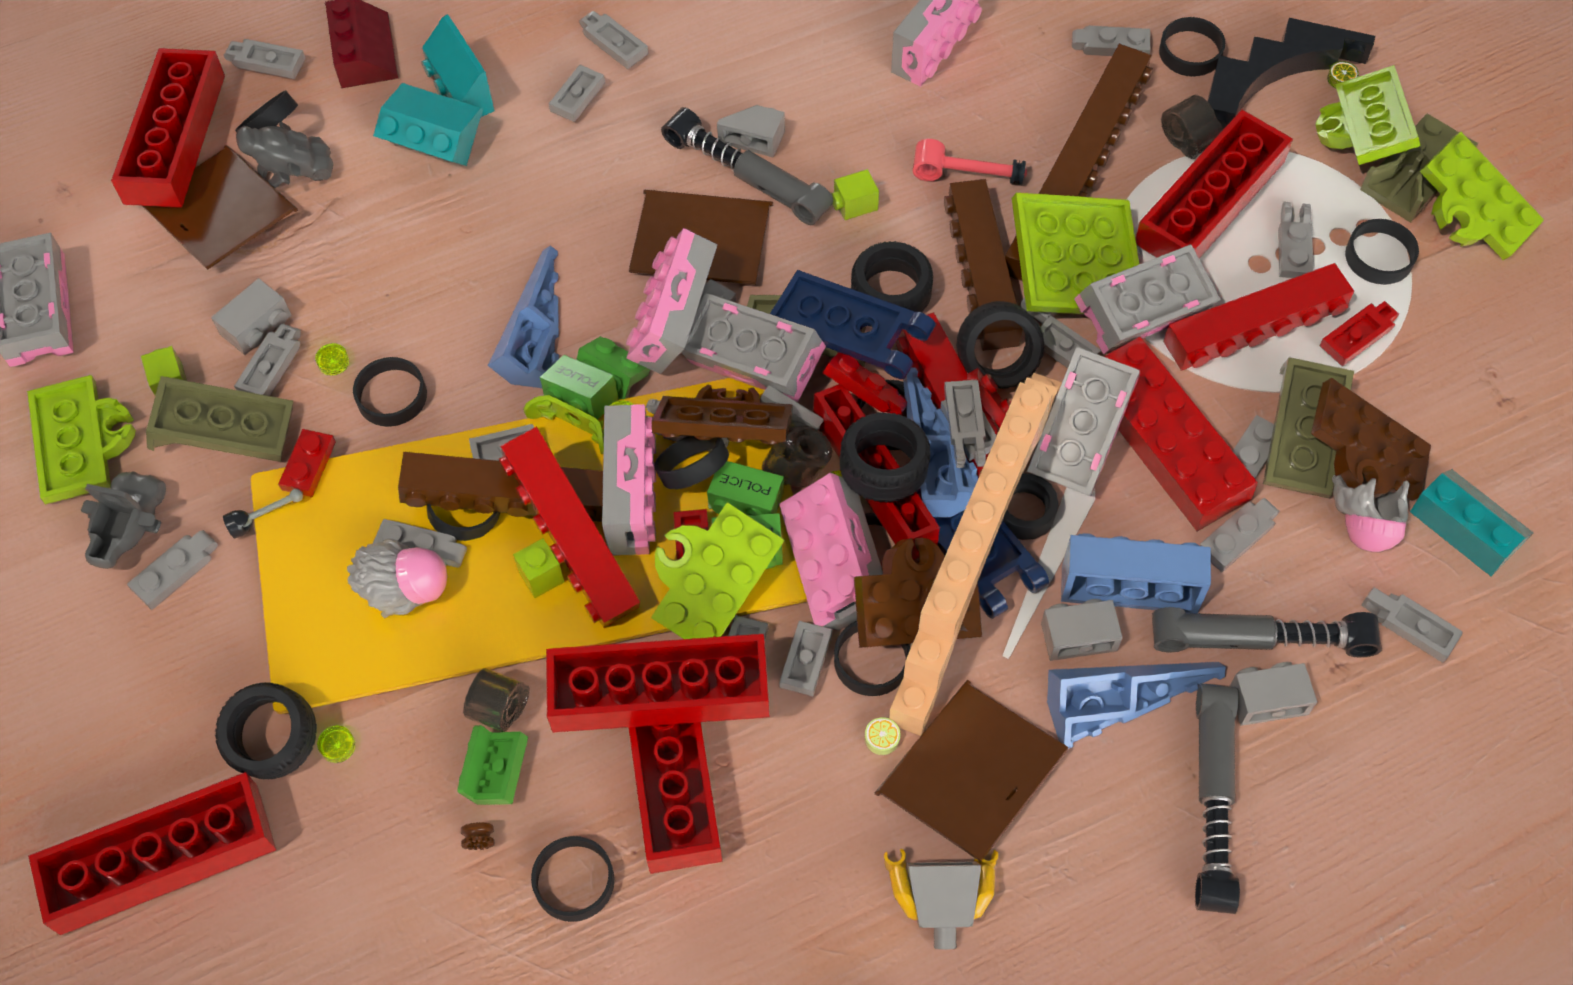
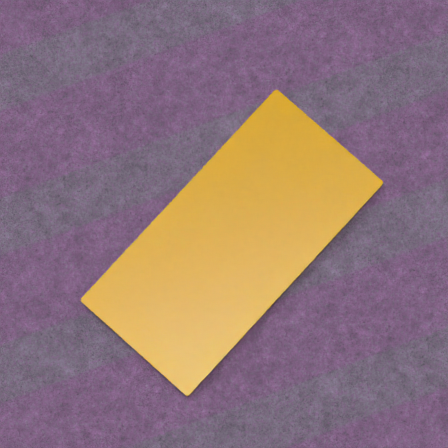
[250,378,807,714]

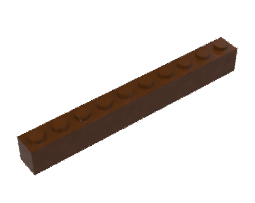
[1005,43,1153,282]

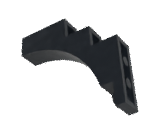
[1201,18,1375,131]

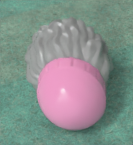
[1332,474,1410,552]
[347,539,447,618]

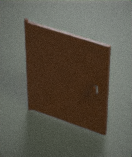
[142,145,298,270]
[629,189,773,285]
[874,680,1068,862]

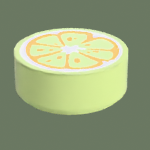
[865,717,900,755]

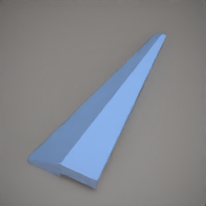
[488,245,559,388]
[903,368,978,517]
[1047,662,1226,749]

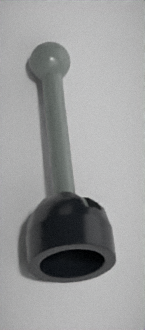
[223,489,303,539]

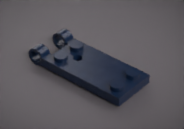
[770,270,936,379]
[933,510,1049,619]

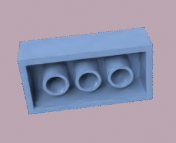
[1061,533,1211,613]

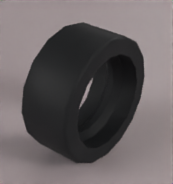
[1002,473,1059,540]

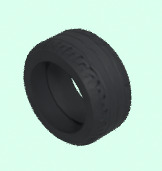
[851,241,933,313]
[956,301,1044,389]
[839,412,930,503]
[215,682,317,779]

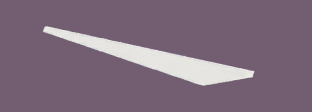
[1003,487,1095,659]

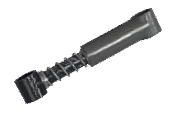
[661,107,833,225]
[1152,607,1382,658]
[1195,683,1240,914]

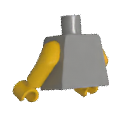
[884,849,999,950]

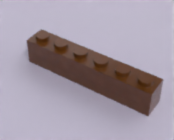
[944,179,1023,351]
[398,452,603,522]

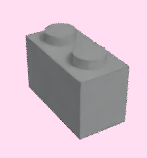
[211,278,292,355]
[1041,599,1123,661]
[1230,662,1317,726]

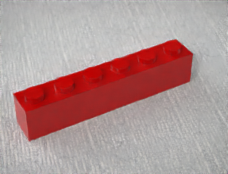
[1163,263,1354,371]
[895,312,999,478]
[813,384,940,560]
[498,426,640,628]

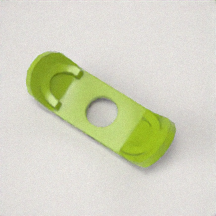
[523,395,604,455]

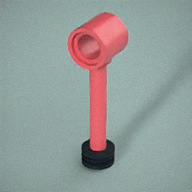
[913,139,1027,185]

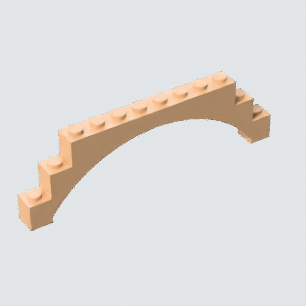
[889,373,1062,736]

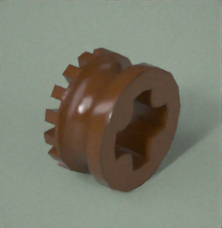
[461,822,494,850]

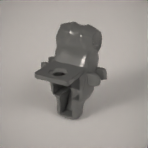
[236,122,334,188]
[81,471,166,569]

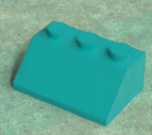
[421,14,495,117]
[373,83,483,166]
[1410,469,1534,577]

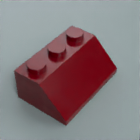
[325,0,399,88]

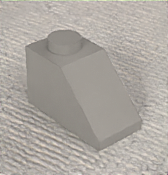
[717,105,785,157]

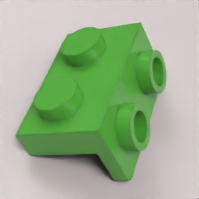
[576,336,650,400]
[457,725,528,805]

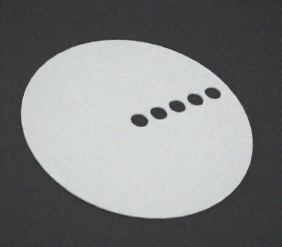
[1126,150,1412,393]

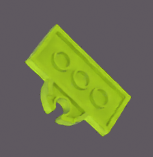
[1315,65,1421,165]
[1420,131,1544,260]
[27,375,136,505]
[651,502,785,639]

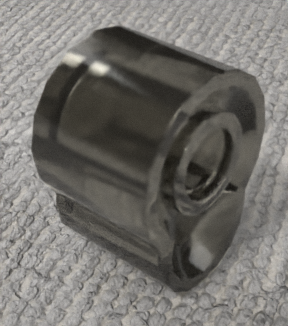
[1161,95,1223,159]
[761,426,832,487]
[463,668,530,732]

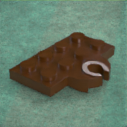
[1311,378,1431,501]
[652,384,793,444]
[854,537,982,648]

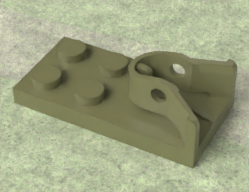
[1360,113,1478,223]
[1263,357,1354,498]
[146,376,293,462]

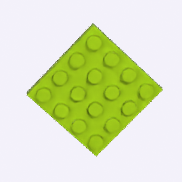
[1011,192,1139,314]

